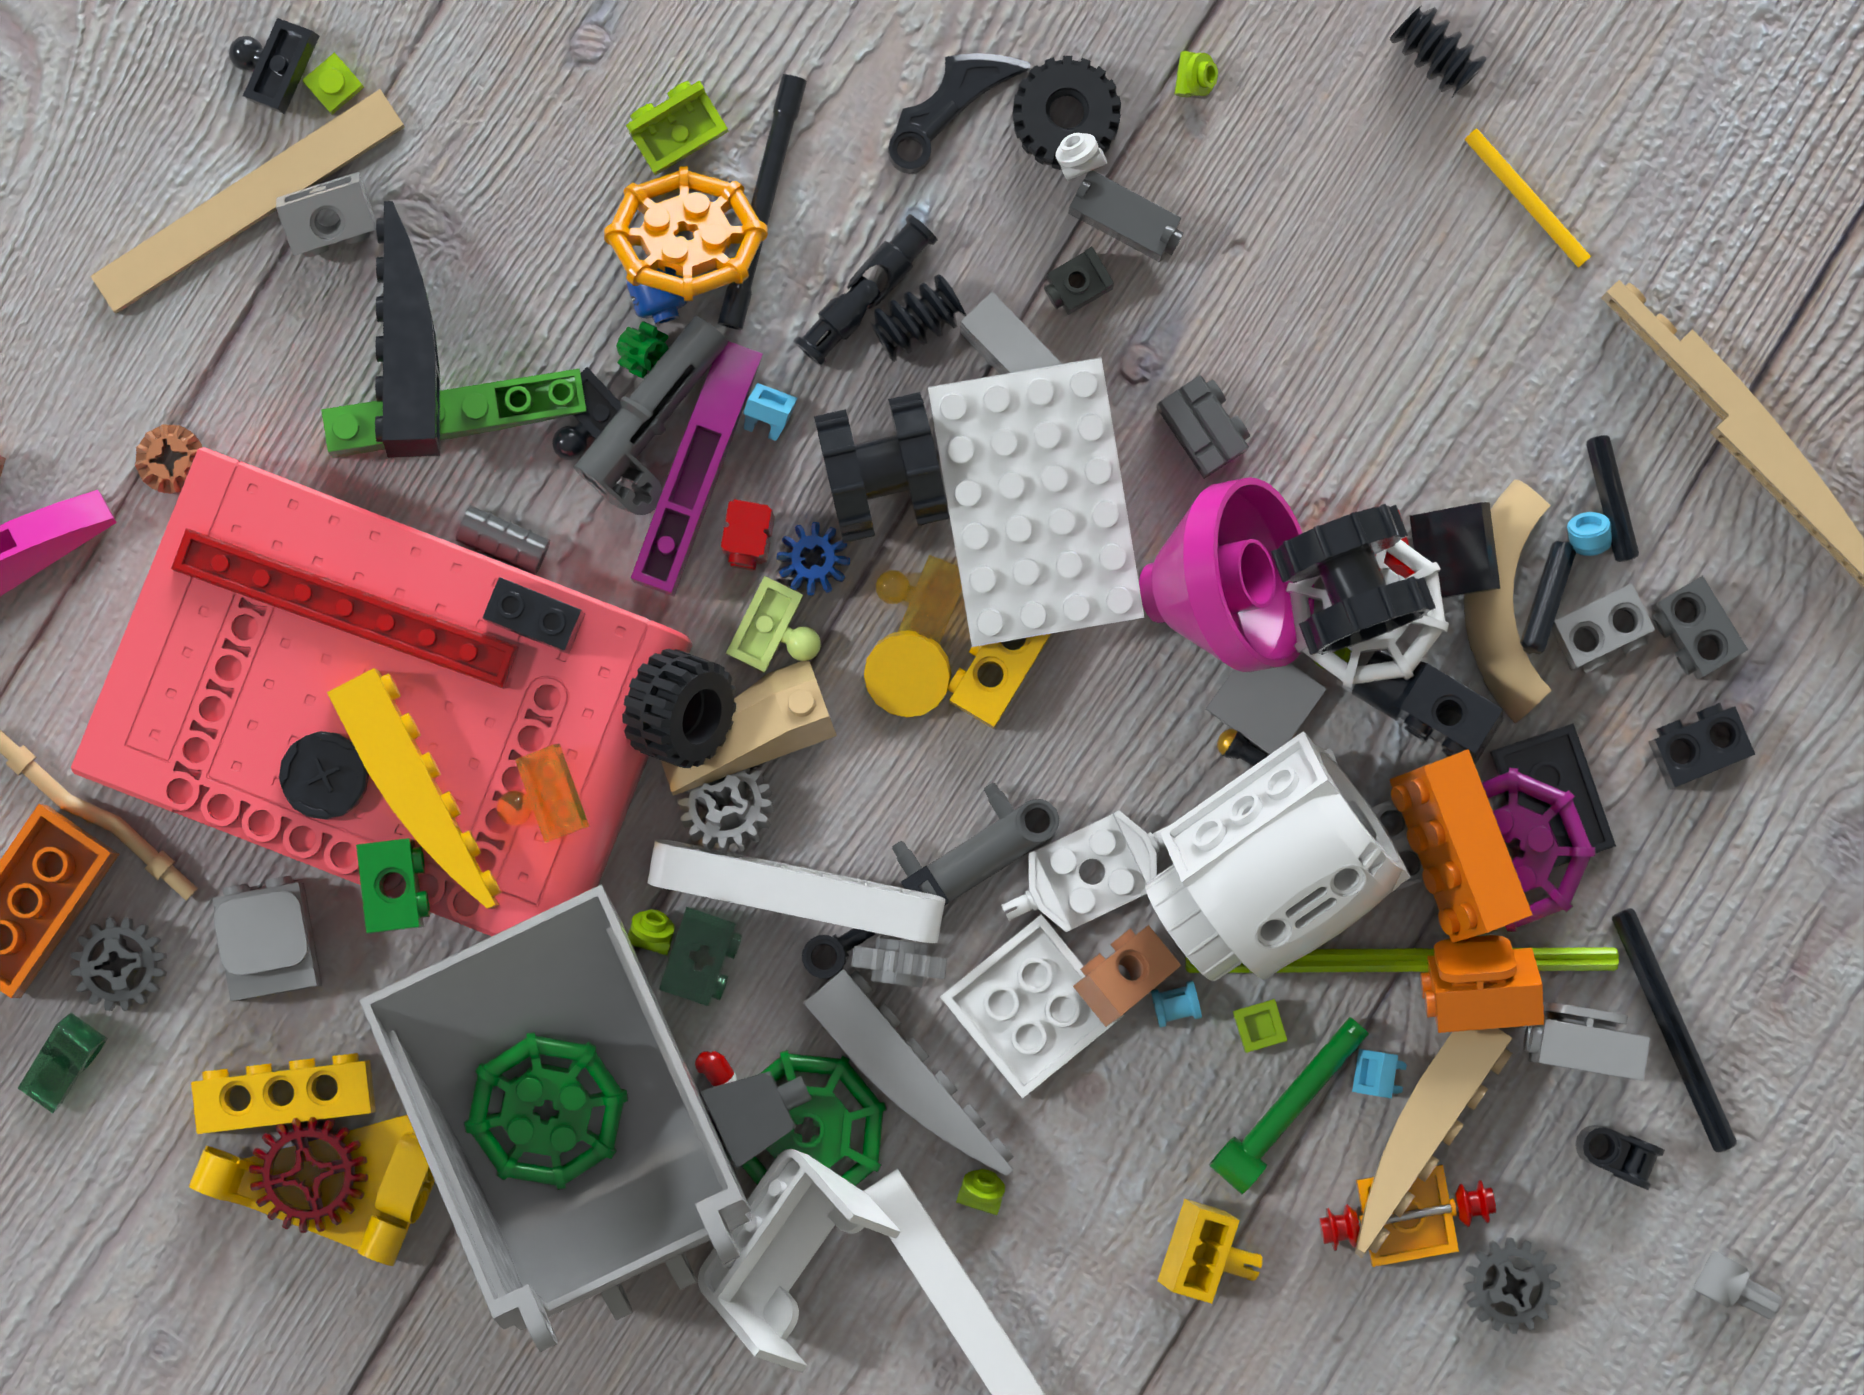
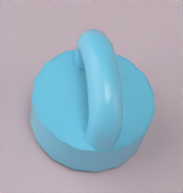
[1567,512,1612,556]

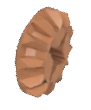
[135,424,202,494]

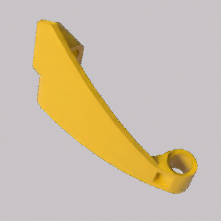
[188,1114,435,1266]

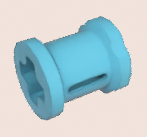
[1151,980,1202,1028]

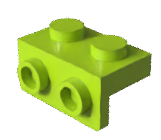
[626,81,729,176]

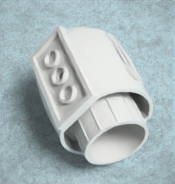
[1146,731,1410,981]

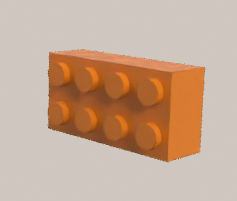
[1389,749,1533,943]
[0,804,120,998]

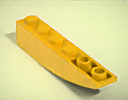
[327,668,501,909]

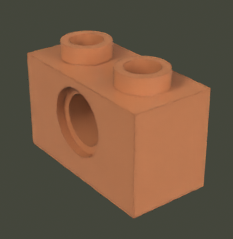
[1073,925,1182,1027]

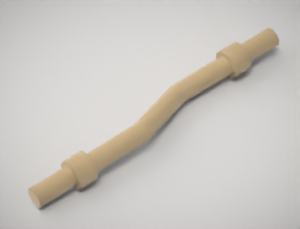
[0,730,198,901]

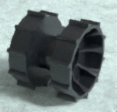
[814,392,950,543]
[1271,504,1436,655]

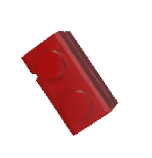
[721,499,775,571]

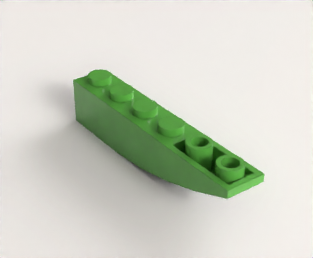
[321,368,587,458]

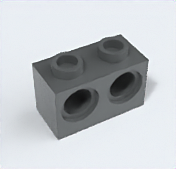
[1652,576,1748,679]

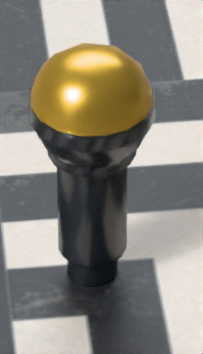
[1217,729,1269,766]

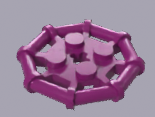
[1482,768,1595,932]

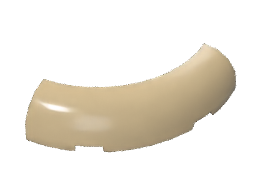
[1464,479,1552,723]

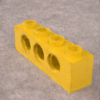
[948,633,1052,729]
[191,1053,376,1134]

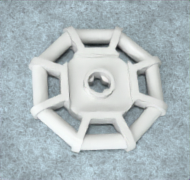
[1286,540,1449,688]

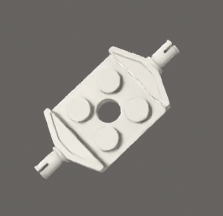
[1001,810,1170,932]

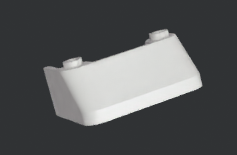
[698,1149,901,1373]

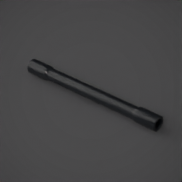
[718,74,807,330]

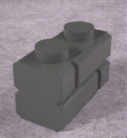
[1156,375,1250,479]

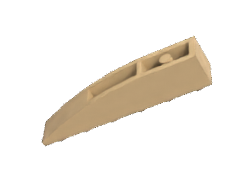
[1355,1028,1513,1258]

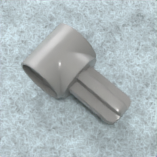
[1693,1250,1782,1319]

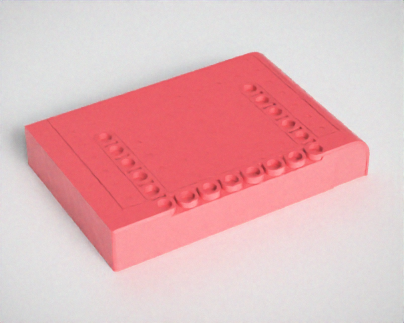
[71,447,692,936]

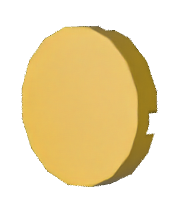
[864,630,952,718]

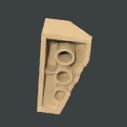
[661,660,837,796]

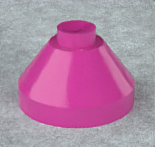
[1139,477,1314,672]

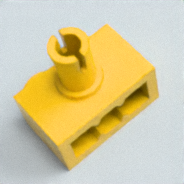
[1157,1198,1262,1304]

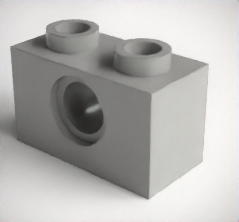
[276,172,376,257]

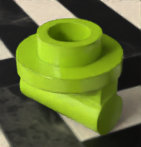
[1174,51,1218,97]
[628,909,675,956]
[956,1169,1005,1216]

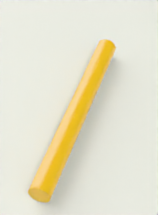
[1464,128,1591,268]

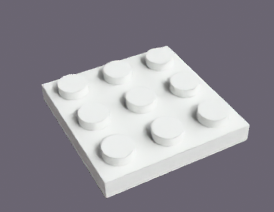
[940,914,1124,1099]

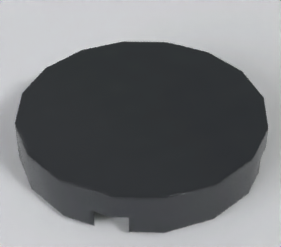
[279,731,369,820]

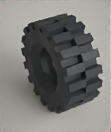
[1013,56,1121,170]

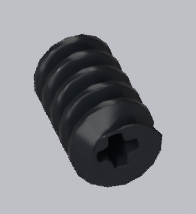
[1390,6,1487,98]
[870,274,966,362]

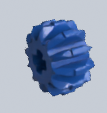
[776,522,850,596]

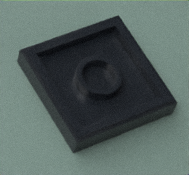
[1410,502,1501,599]

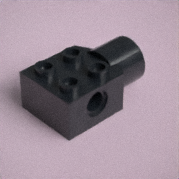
[1352,649,1503,764]

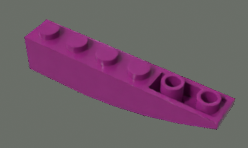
[631,341,763,597]

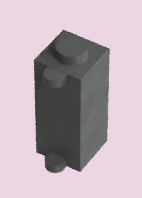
[1068,170,1184,262]

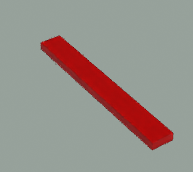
[171,528,519,689]

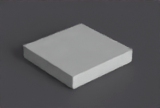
[1205,663,1327,755]

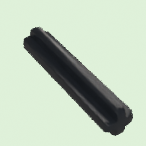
[1586,435,1639,562]
[1520,541,1576,655]

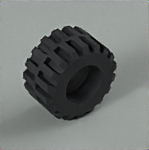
[622,649,737,768]

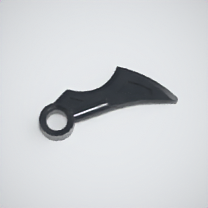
[888,53,1031,174]

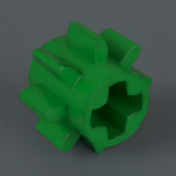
[616,321,669,379]

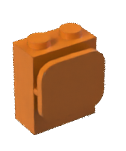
[1420,935,1544,1033]

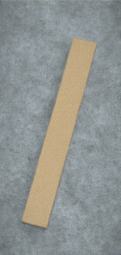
[90,89,405,314]

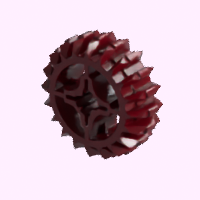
[249,1117,369,1233]

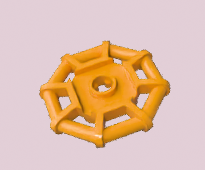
[604,166,768,301]

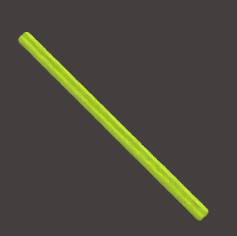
[1185,947,1619,973]

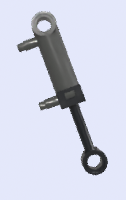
[802,782,1059,978]

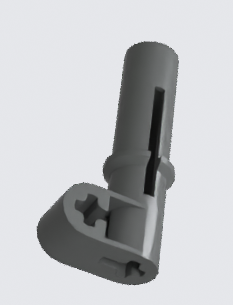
[574,316,728,515]

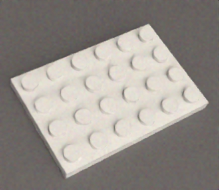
[928,358,1144,647]

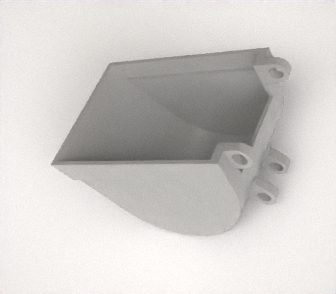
[359,884,751,1352]

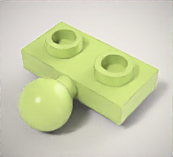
[726,576,821,673]

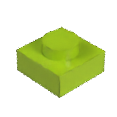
[302,52,365,115]
[1232,999,1288,1053]

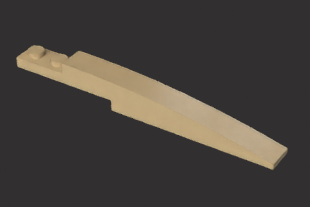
[1601,280,1864,588]

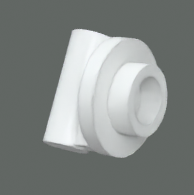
[1055,133,1107,181]

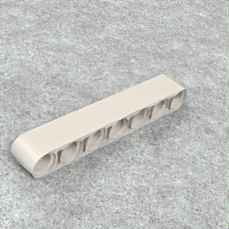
[647,839,945,943]
[863,1168,1046,1395]

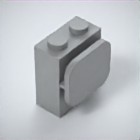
[212,876,322,1001]
[1523,1002,1651,1081]

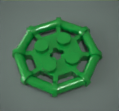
[464,1032,628,1190]
[728,1050,887,1186]

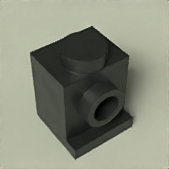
[1044,246,1114,315]

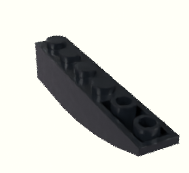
[375,201,440,458]

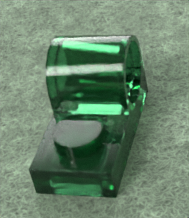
[18,1012,107,1113]

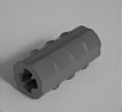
[455,505,550,575]

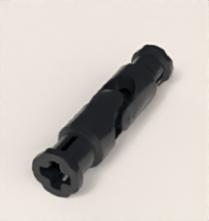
[793,214,938,367]

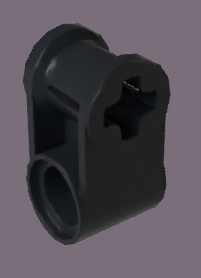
[1575,1125,1665,1190]

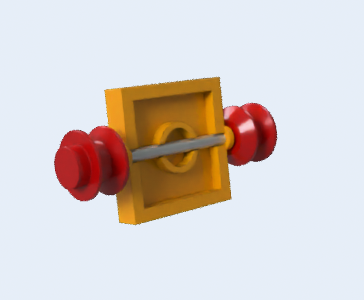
[1319,1164,1496,1267]

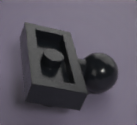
[229,18,320,114]
[552,367,621,460]

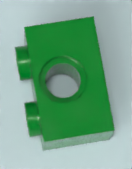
[356,838,430,934]

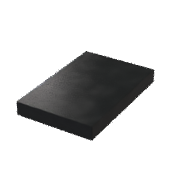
[1490,723,1616,867]

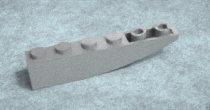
[804,969,1014,1176]

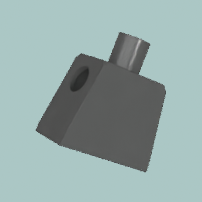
[701,1071,812,1168]

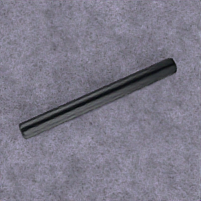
[1612,908,1737,1152]

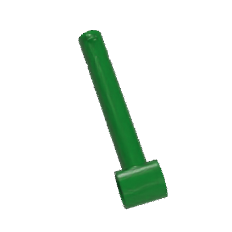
[1209,1017,1369,1194]

